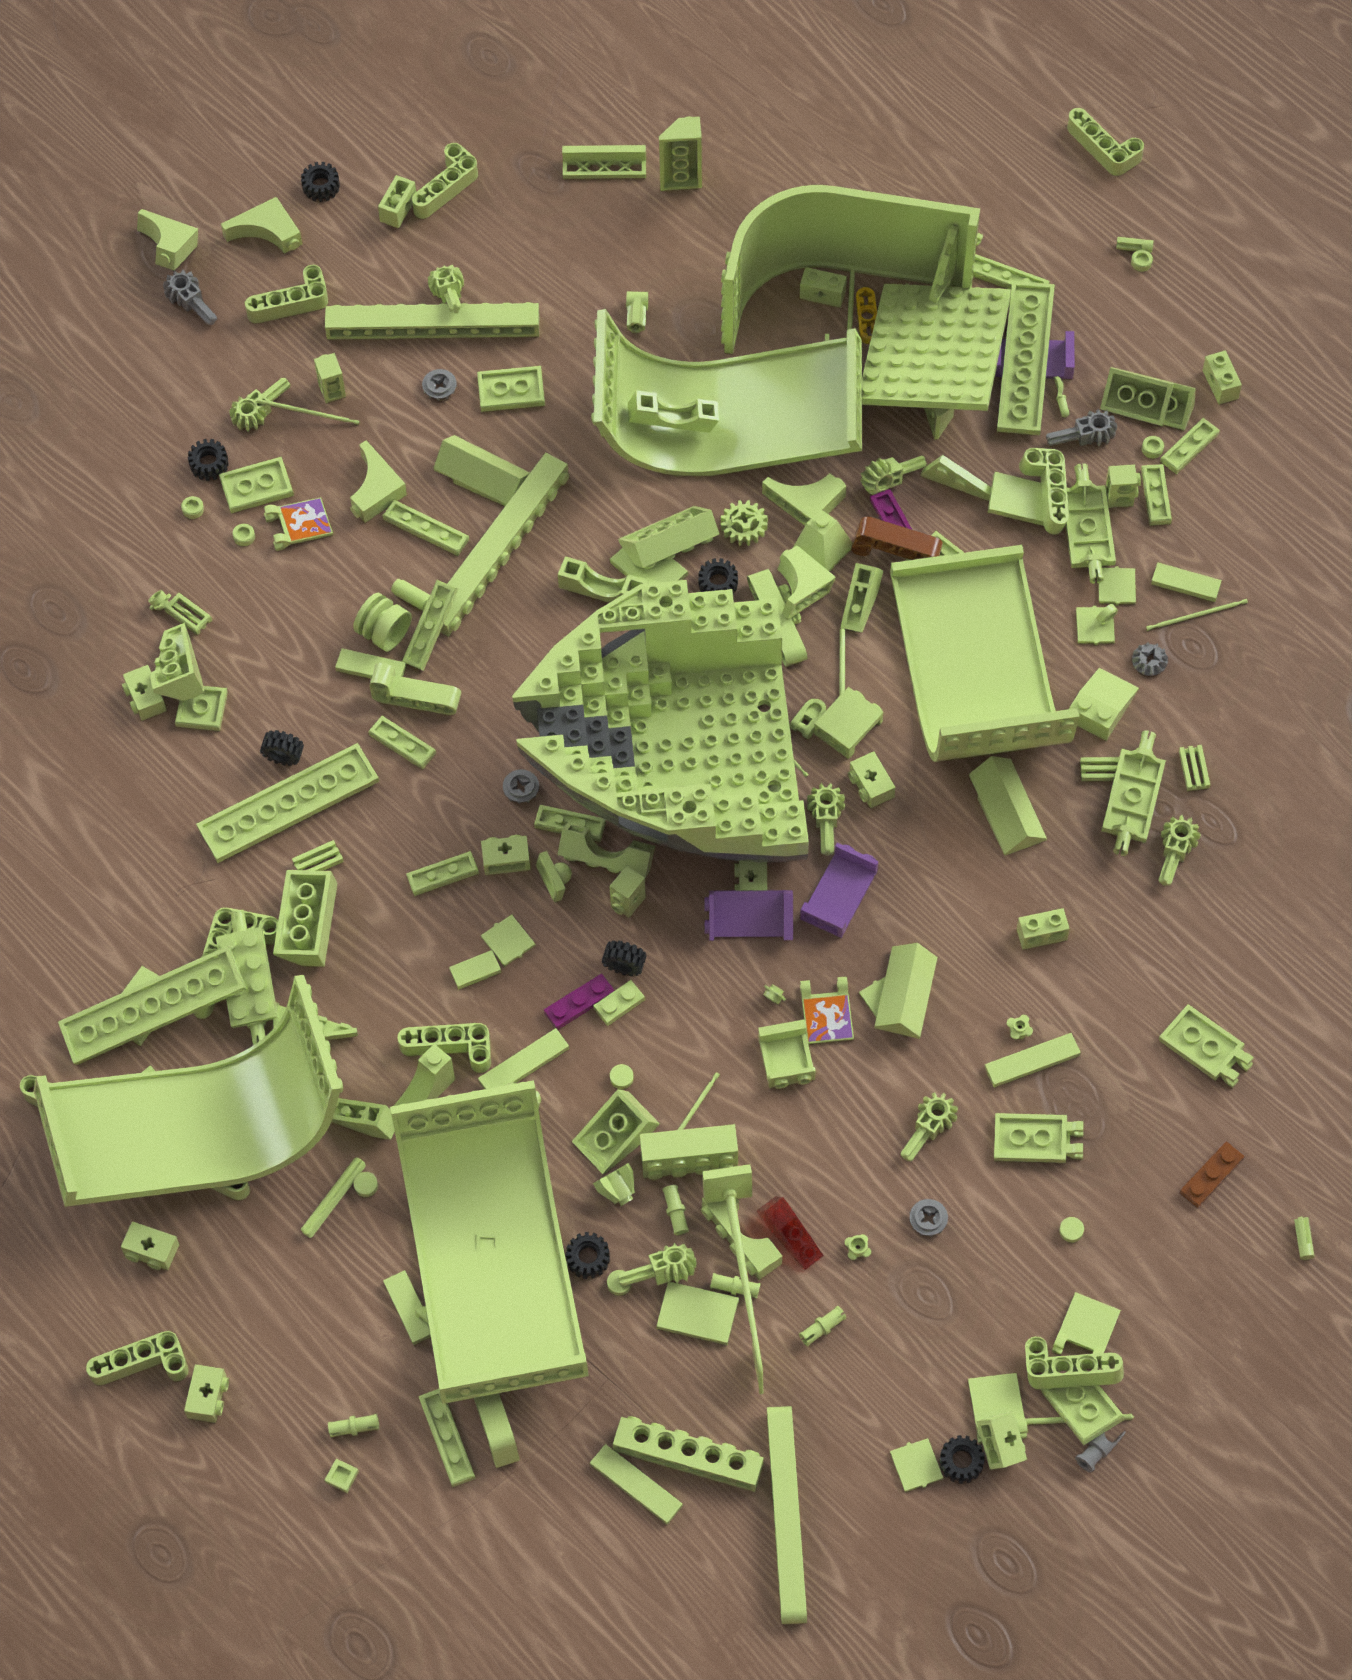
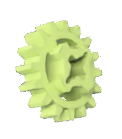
[721,500,768,546]

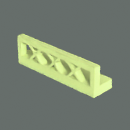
[562,145,646,179]

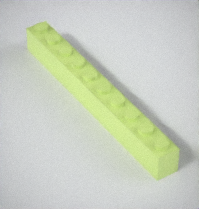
[325,302,539,339]
[440,453,569,637]

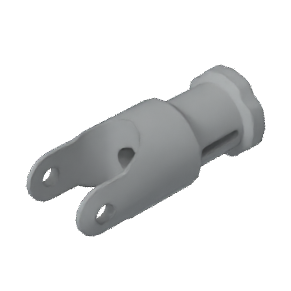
[1075,1431,1125,1473]

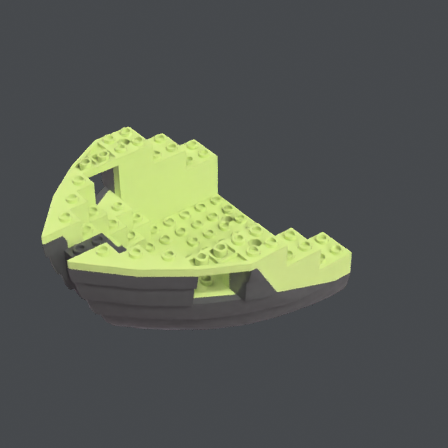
[512,580,809,862]

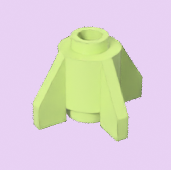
[593,1163,635,1206]

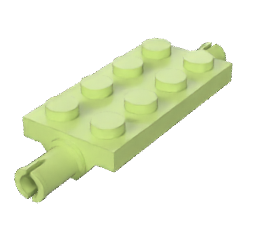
[1065,464,1116,583]
[1101,730,1166,856]
[216,910,278,1046]

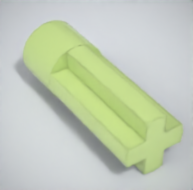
[1116,237,1154,253]
[1294,1217,1315,1260]

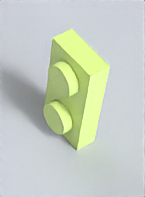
[593,980,645,1026]

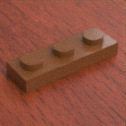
[1180,1141,1245,1208]

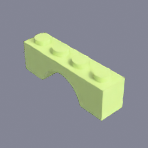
[627,390,719,433]
[558,556,649,603]
[557,823,655,878]
[701,1198,782,1280]

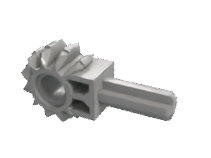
[163,270,217,325]
[1046,408,1117,446]

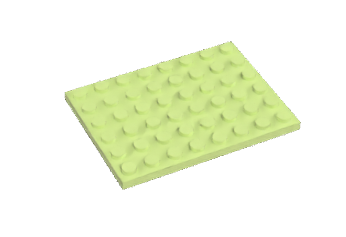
[862,284,1011,411]

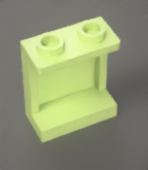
[814,687,883,759]
[758,1020,816,1089]

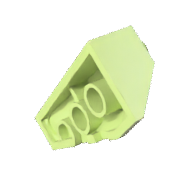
[150,623,204,701]

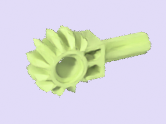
[427,265,464,313]
[229,378,291,432]
[860,456,927,495]
[807,783,845,856]
[1158,815,1201,886]
[900,1092,958,1162]
[618,1243,697,1286]

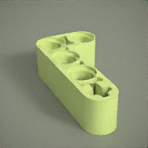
[1067,108,1144,176]
[412,143,478,219]
[245,265,328,323]
[1019,448,1069,535]
[370,663,461,715]
[397,1023,491,1073]
[86,1331,189,1385]
[1025,1336,1124,1389]
[474,1393,520,1468]

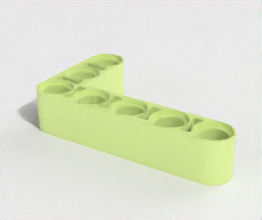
[193,908,278,1019]

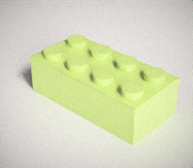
[640,1124,738,1180]

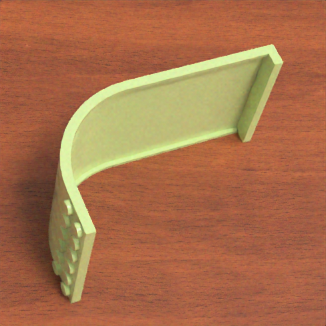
[721,185,980,354]
[591,309,862,476]
[890,545,1080,762]
[34,975,343,1207]
[390,1080,589,1404]

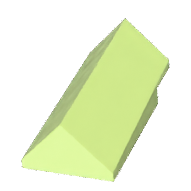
[1100,367,1196,430]
[434,435,530,506]
[969,756,1047,855]
[874,943,937,1039]

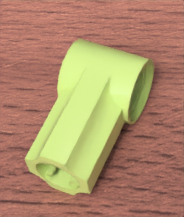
[626,291,648,333]

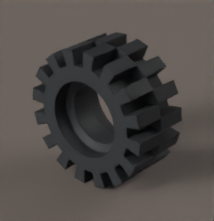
[301,162,340,202]
[188,439,229,481]
[698,558,738,595]
[260,730,304,766]
[601,940,647,976]
[566,1232,610,1279]
[939,1435,985,1484]

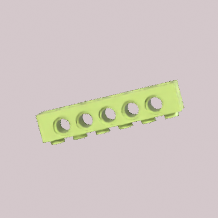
[613,1416,764,1492]

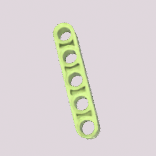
[747,569,808,667]

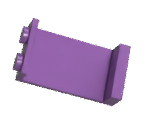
[996,331,1075,379]
[800,843,878,938]
[705,890,793,940]

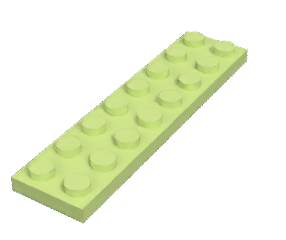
[997,281,1055,435]
[196,743,379,863]
[58,946,246,1065]

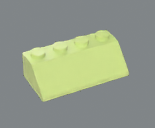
[659,116,702,191]
[618,506,719,569]
[273,870,338,967]

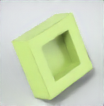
[325,1459,359,1493]

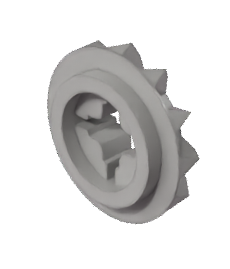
[422,369,457,401]
[1132,642,1168,676]
[503,769,539,804]
[909,1199,948,1237]

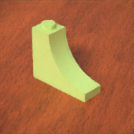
[221,197,302,253]
[137,209,198,271]
[350,440,407,523]
[762,473,846,526]
[777,546,836,619]
[390,1044,455,1110]

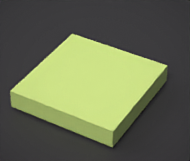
[175,686,228,731]

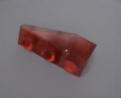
[757,1196,824,1270]

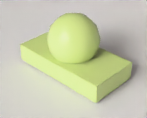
[536,851,572,902]

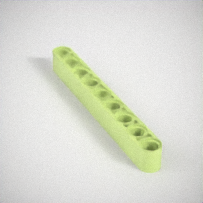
[767,1406,807,1625]

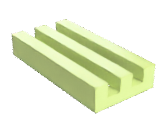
[164,593,212,635]
[1179,745,1210,791]
[1080,757,1119,781]
[292,840,344,871]

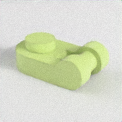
[789,699,826,739]

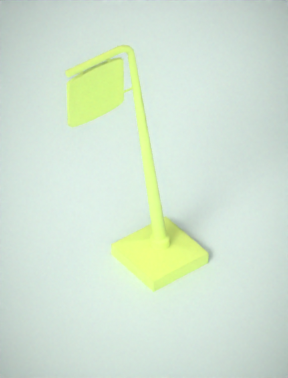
[702,1164,764,1394]

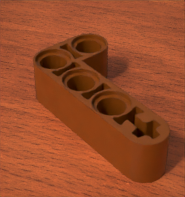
[851,517,943,560]

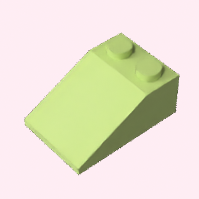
[1069,668,1139,741]
[572,1089,660,1174]

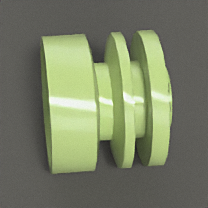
[353,592,412,652]

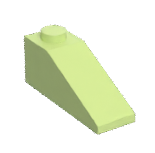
[840,563,883,633]
[331,1098,395,1140]

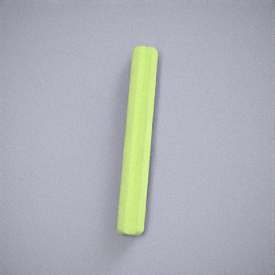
[301,1157,366,1238]

